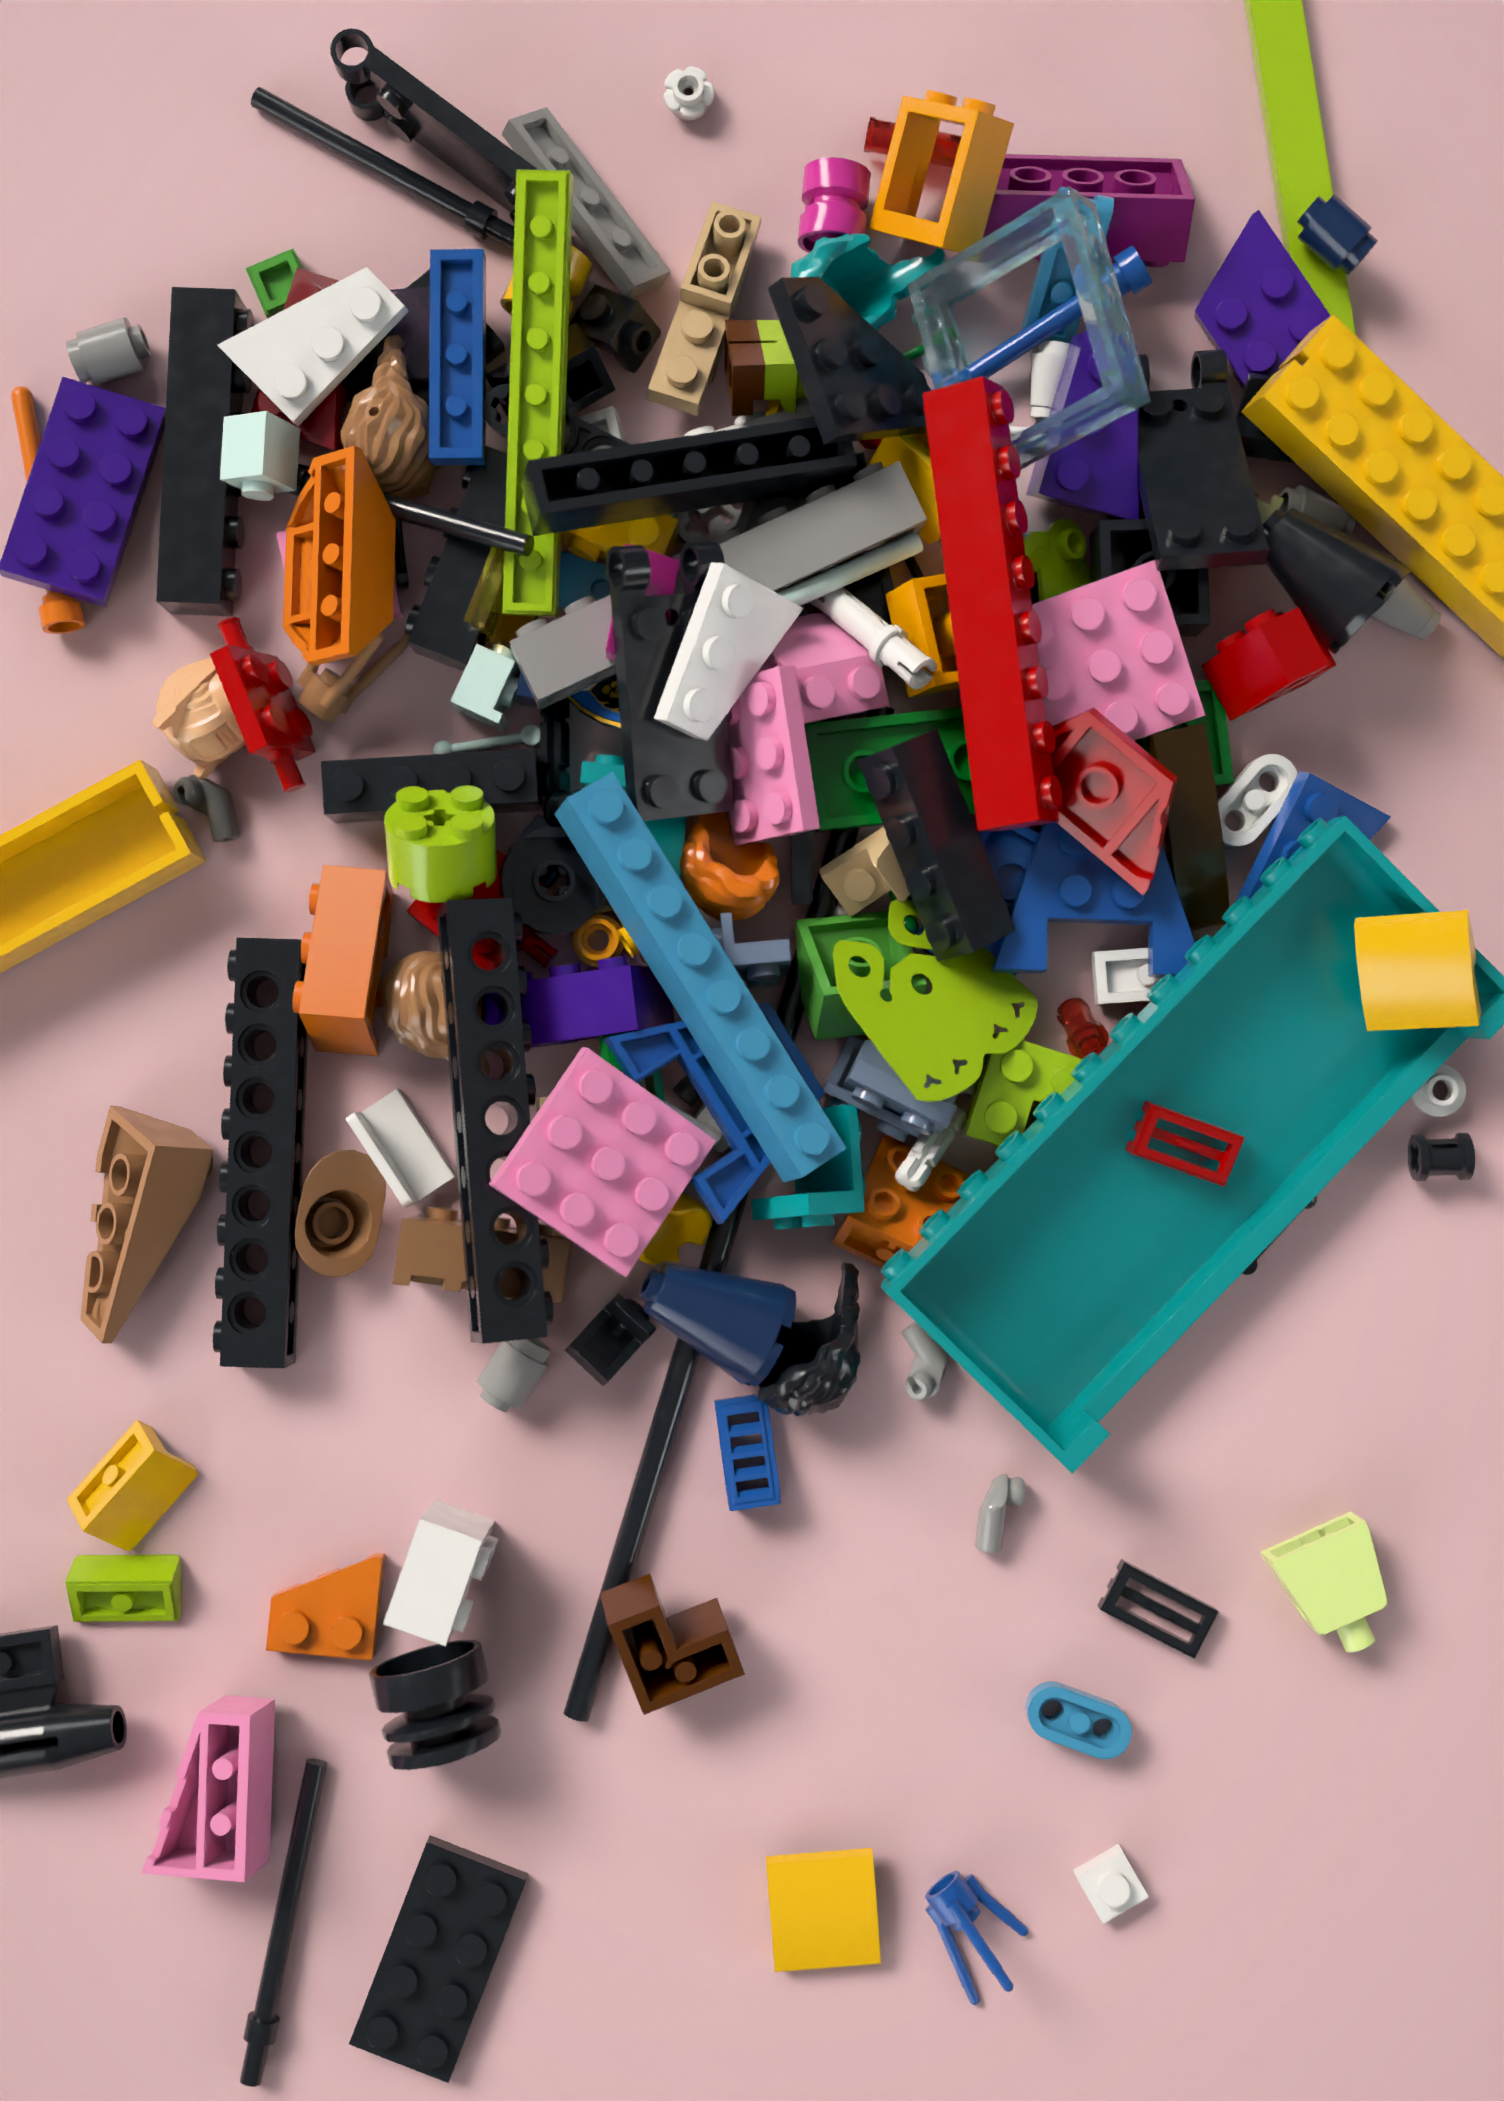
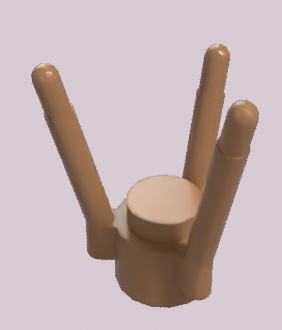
[296,633,409,724]

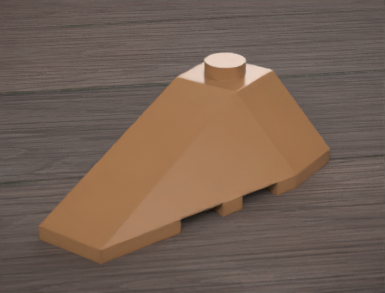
[80,1105,214,1343]

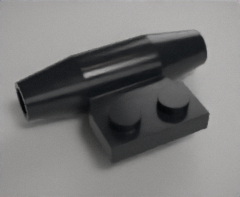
[0,1625,127,1778]

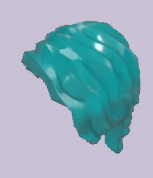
[791,234,947,331]

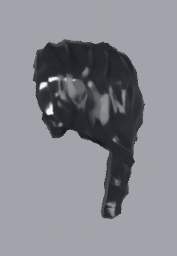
[756,1262,860,1416]

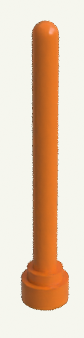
[11,386,85,634]

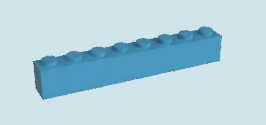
[554,772,846,1183]

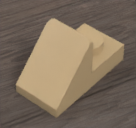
[819,826,910,917]

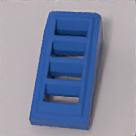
[714,1394,782,1511]

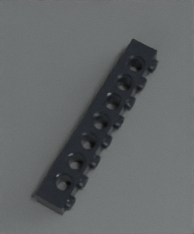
[437,898,554,1344]
[213,937,308,1368]

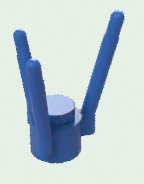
[925,1871,1028,2005]

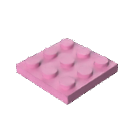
[1032,560,1205,741]
[489,1047,716,1277]

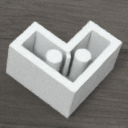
[383,1500,499,1646]

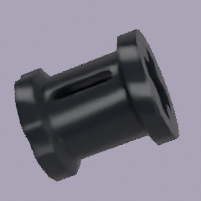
[1408,1133,1475,1181]

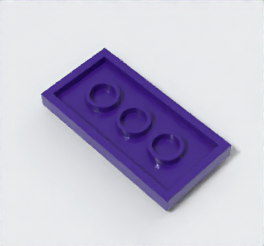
[0,376,166,607]

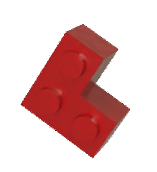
[1201,607,1337,722]

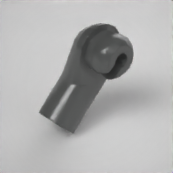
[173,775,240,843]

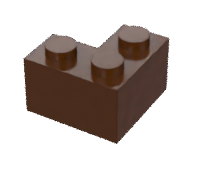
[600,1573,745,1715]

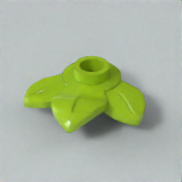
[1024,519,1091,601]

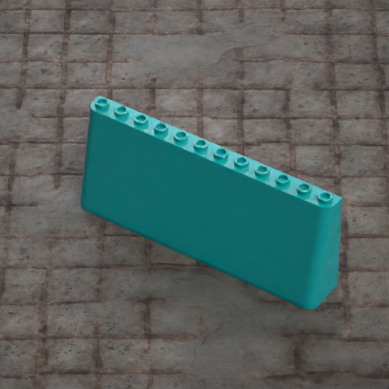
[881,815,1504,1474]

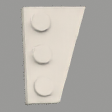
[218,267,409,426]
[654,562,804,741]

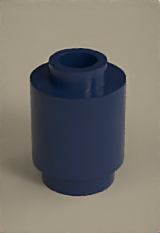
[1297,194,1378,275]

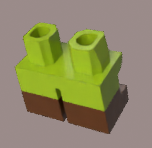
[724,320,807,416]

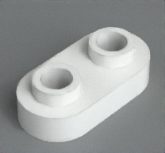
[1217,754,1297,848]

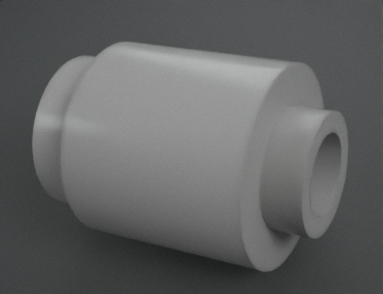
[66,317,151,385]
[477,1338,551,1412]

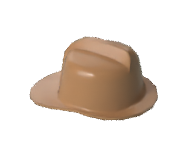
[295,1150,386,1277]

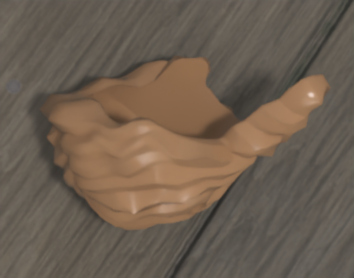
[340,335,442,500]
[379,951,490,1078]

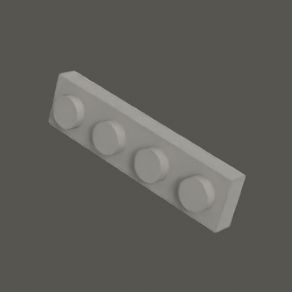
[502,107,671,298]

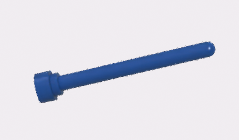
[932,245,1153,390]

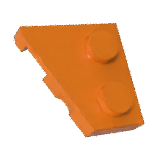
[266,1553,385,1660]

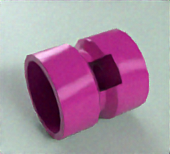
[798,157,871,253]

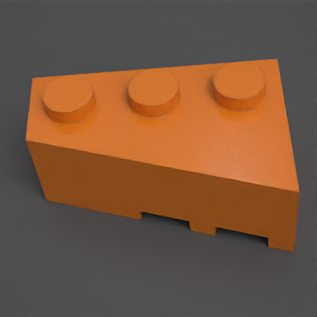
[293,865,393,1056]

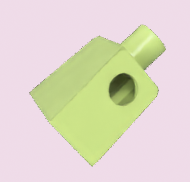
[1260,1512,1388,1652]

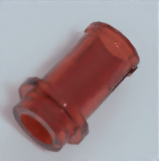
[1056,998,1109,1059]

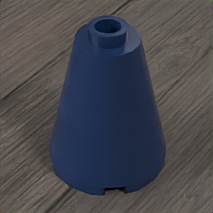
[639,1263,797,1386]

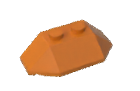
[283,445,396,666]

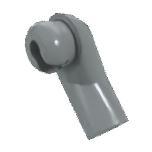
[901,1322,948,1401]
[975,1474,1026,1553]

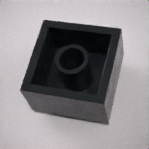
[1089,519,1210,637]

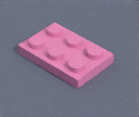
[727,665,820,846]

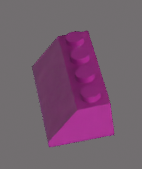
[978,154,1195,268]

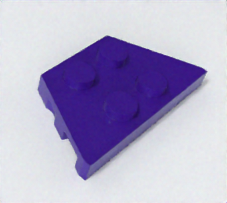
[1194,210,1331,390]

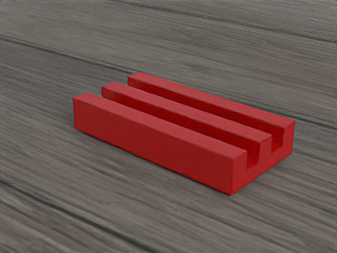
[1125,1100,1245,1187]

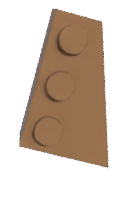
[392,1206,573,1304]

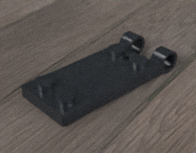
[330,28,538,223]
[1137,349,1269,571]
[606,541,734,821]

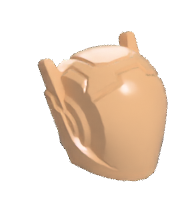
[152,657,245,780]

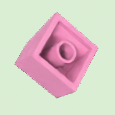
[757,612,889,725]

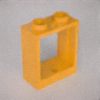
[869,90,1014,258]

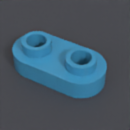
[1025,1681,1132,1759]

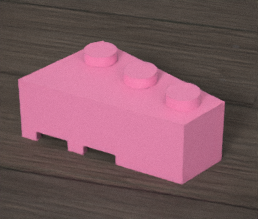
[142,1695,275,1882]

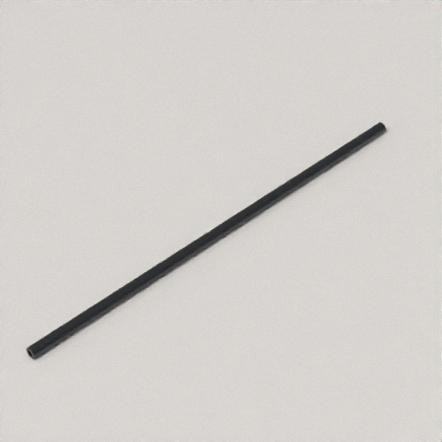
[563,706,895,1722]

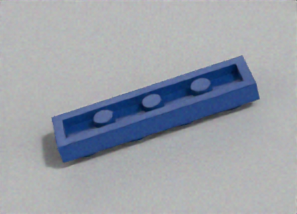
[429,249,486,466]

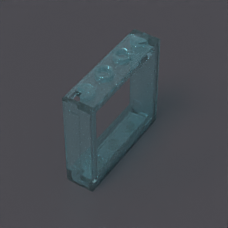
[907,186,1151,470]

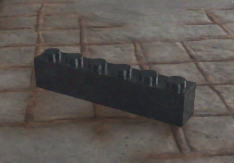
[156,287,254,617]
[521,417,857,536]

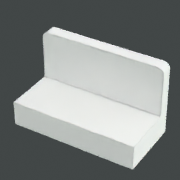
[345,1089,457,1208]

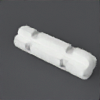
[895,1103,966,1192]

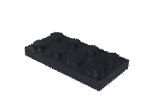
[349,1835,528,2083]

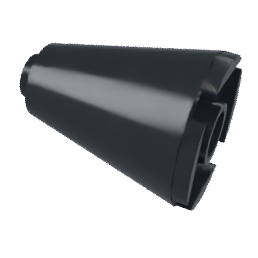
[1263,507,1410,654]

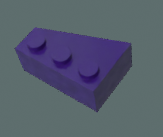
[1026,331,1139,520]
[483,956,675,1048]

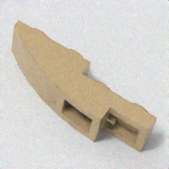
[647,201,762,416]

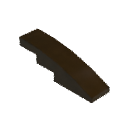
[1147,723,1229,943]

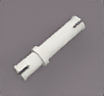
[810,587,937,690]

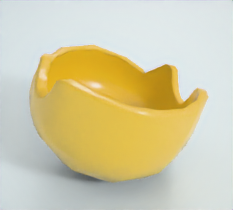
[639,1192,712,1266]

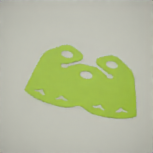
[833,899,1038,1102]

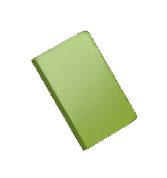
[65,1554,181,1622]

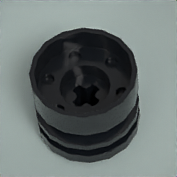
[369,1640,501,1770]

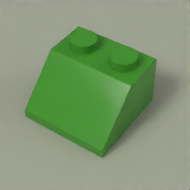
[794,910,927,1040]

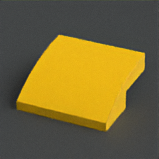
[1354,910,1481,1031]
[766,1848,881,1972]

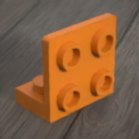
[831,1135,971,1268]

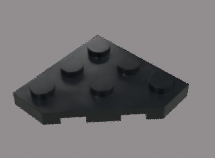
[767,277,932,445]

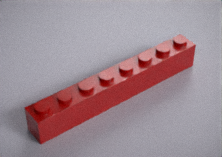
[922,376,1062,832]

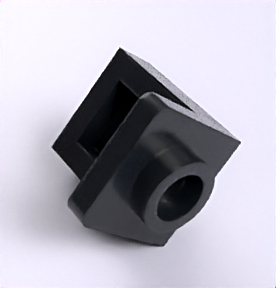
[568,285,661,373]
[565,1294,656,1386]

